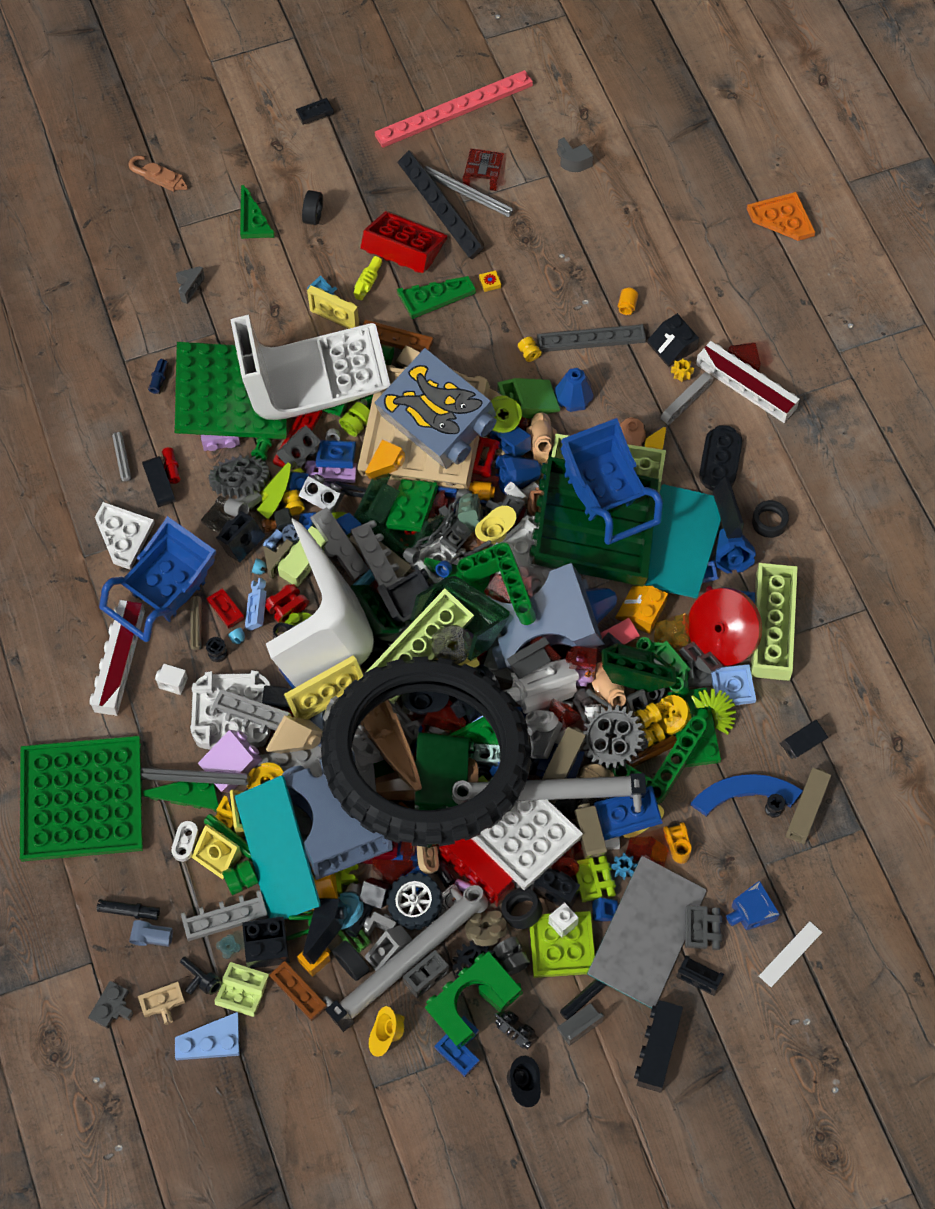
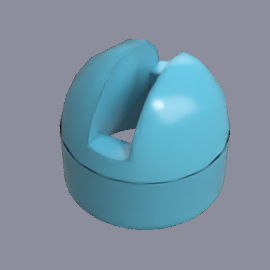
[252,558,267,575]
[228,628,245,644]

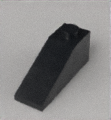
[302,898,347,964]

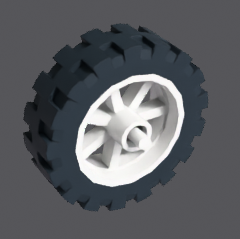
[387,873,443,930]

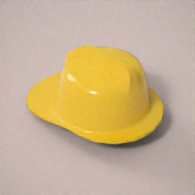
[369,1006,405,1057]

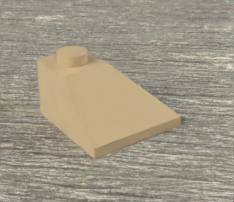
[266,715,323,754]

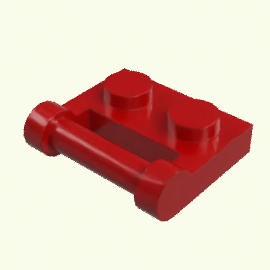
[472,437,500,477]

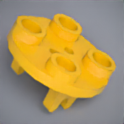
[655,695,691,735]

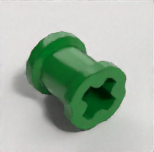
[251,438,273,461]

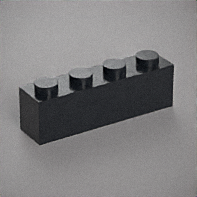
[634,1000,683,1093]

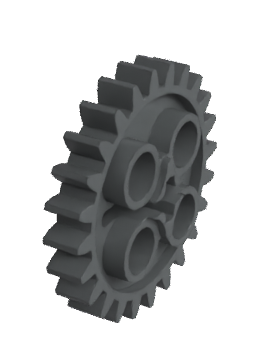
[208,455,270,498]
[583,705,646,770]

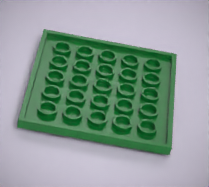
[174,342,287,439]
[20,736,143,862]

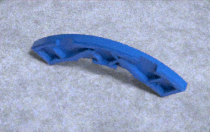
[690,774,803,817]

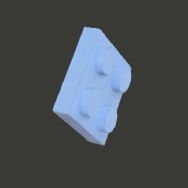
[711,664,756,705]

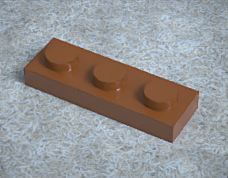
[269,961,327,1022]

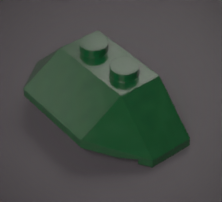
[350,585,406,638]
[602,643,676,692]

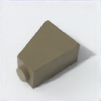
[574,803,607,859]

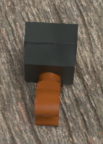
[261,508,293,533]

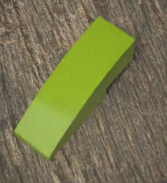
[257,462,291,519]

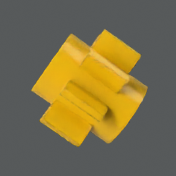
[671,358,694,382]

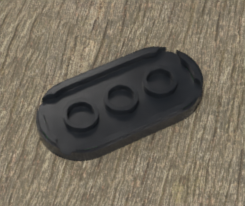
[699,425,742,491]

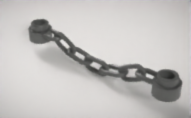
[403,488,472,564]

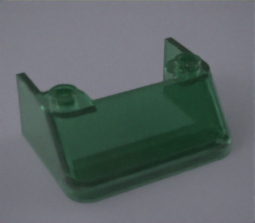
[354,473,445,563]
[410,576,509,661]

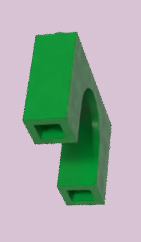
[424,951,523,1049]

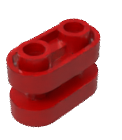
[265,584,309,623]

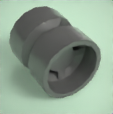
[493,937,530,976]

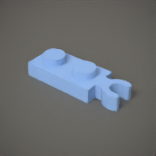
[245,578,267,631]

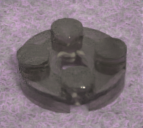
[432,624,472,664]

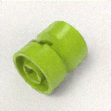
[339,402,370,437]

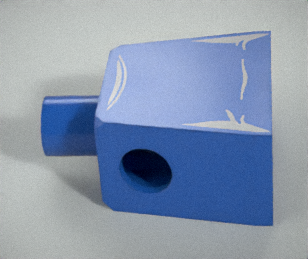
[726,881,780,930]

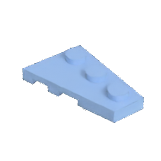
[175,1012,240,1060]

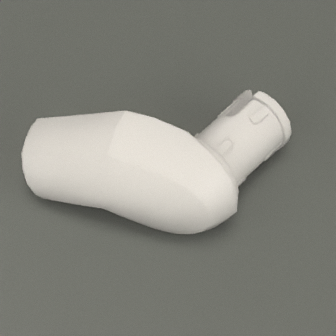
[504,482,539,504]

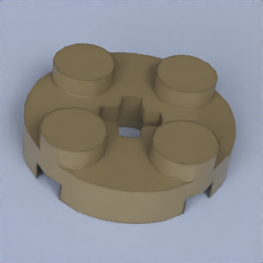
[465,911,507,946]

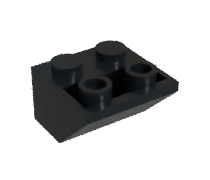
[242,917,290,969]

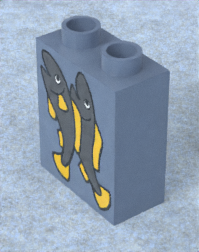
[374,348,496,469]

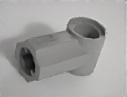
[224,490,262,517]

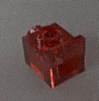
[566,646,597,673]

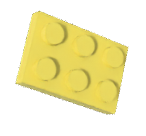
[307,286,359,329]

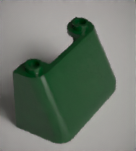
[415,732,475,810]

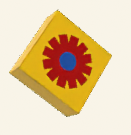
[479,270,501,292]

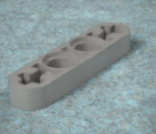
[661,372,714,425]

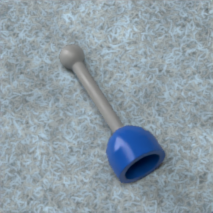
[435,548,466,578]

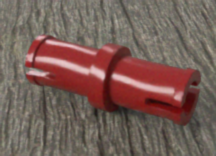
[162,447,181,484]

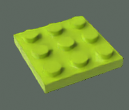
[529,911,595,978]

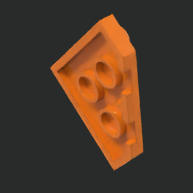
[747,192,815,241]

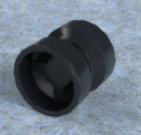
[206,637,227,662]

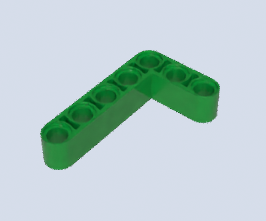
[457,543,536,625]
[612,716,707,804]

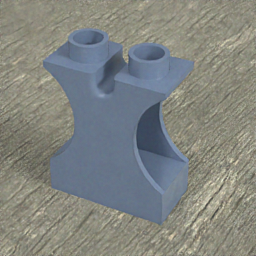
[481,563,604,673]
[282,751,392,880]

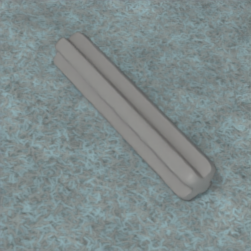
[112,432,131,482]

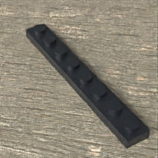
[397,150,484,259]

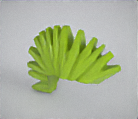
[691,689,736,735]

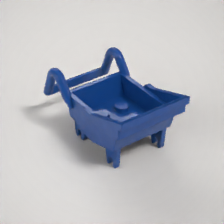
[561,418,663,545]
[99,516,216,642]

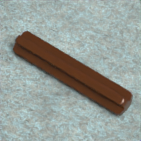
[626,735,677,767]

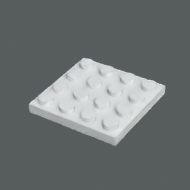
[472,800,583,890]

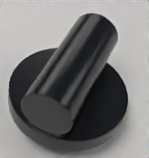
[477,764,491,780]

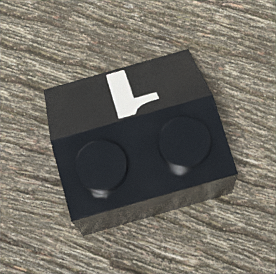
[647,313,699,367]

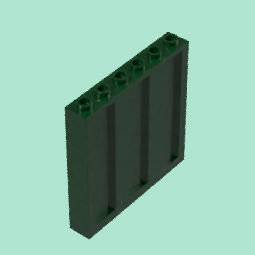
[529,456,659,587]

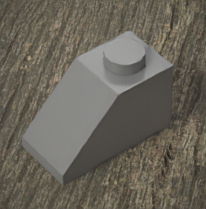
[365,925,413,971]

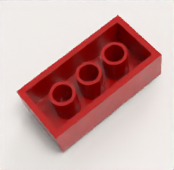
[439,838,515,907]

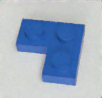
[434,1016,480,1077]

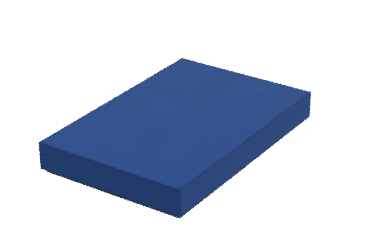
[594,786,663,841]

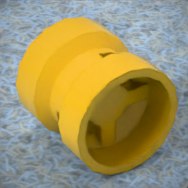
[518,337,541,362]
[283,490,305,516]
[635,703,662,729]
[641,723,665,747]

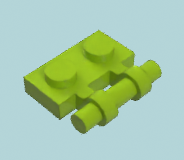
[573,856,616,902]

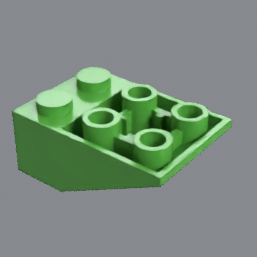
[497,378,560,421]

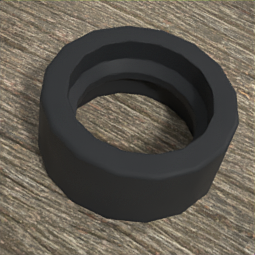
[302,190,323,225]
[752,500,789,538]
[501,888,543,929]
[332,940,369,981]

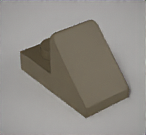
[263,539,293,579]

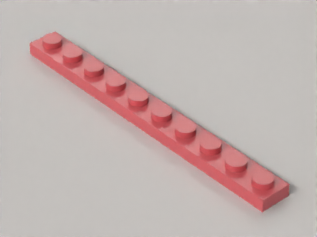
[375,70,533,148]

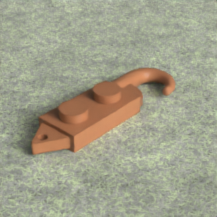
[129,156,188,192]

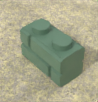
[458,493,483,532]

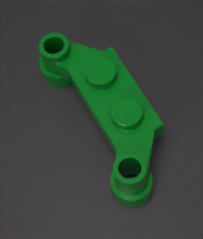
[636,637,691,696]

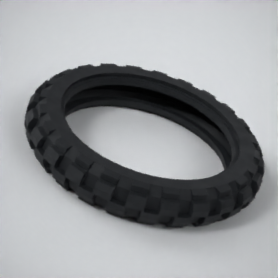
[321,656,532,847]

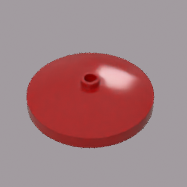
[688,587,762,666]

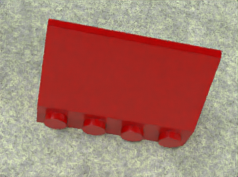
[360,211,448,273]

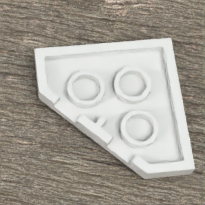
[95,502,155,570]

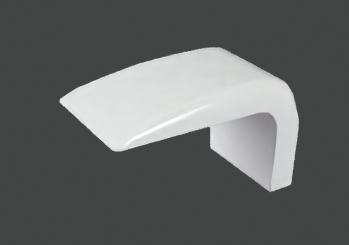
[230,315,390,420]
[266,518,374,687]

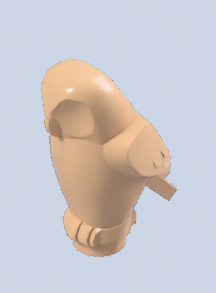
[526,412,557,465]
[592,661,626,711]

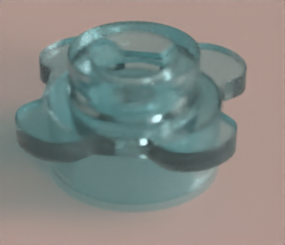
[216,934,241,959]

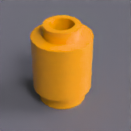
[618,287,639,315]
[469,481,495,501]

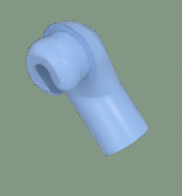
[263,529,283,551]

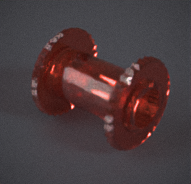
[551,841,582,876]

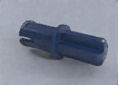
[148,359,168,394]

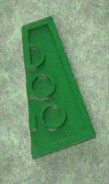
[397,276,476,319]

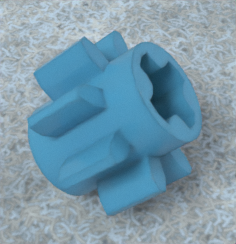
[611,853,637,880]

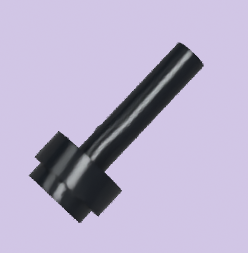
[180,956,222,995]

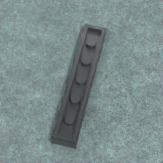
[537,324,646,352]

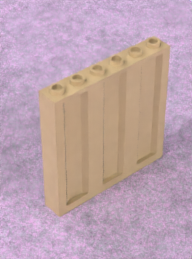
[357,365,490,490]

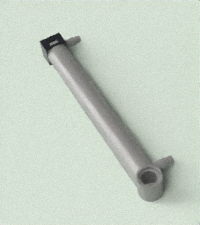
[452,773,646,813]
[323,885,488,1032]

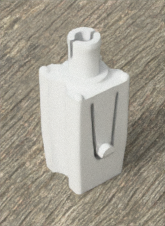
[503,659,579,714]

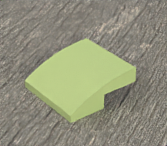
[215,962,269,1017]

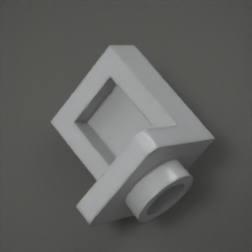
[363,912,397,936]

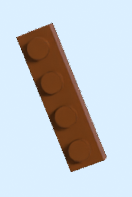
[363,320,433,352]

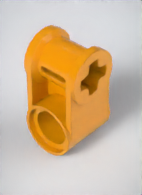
[663,822,692,864]

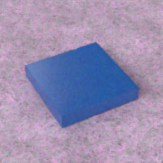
[316,440,356,469]

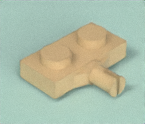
[138,982,185,1025]

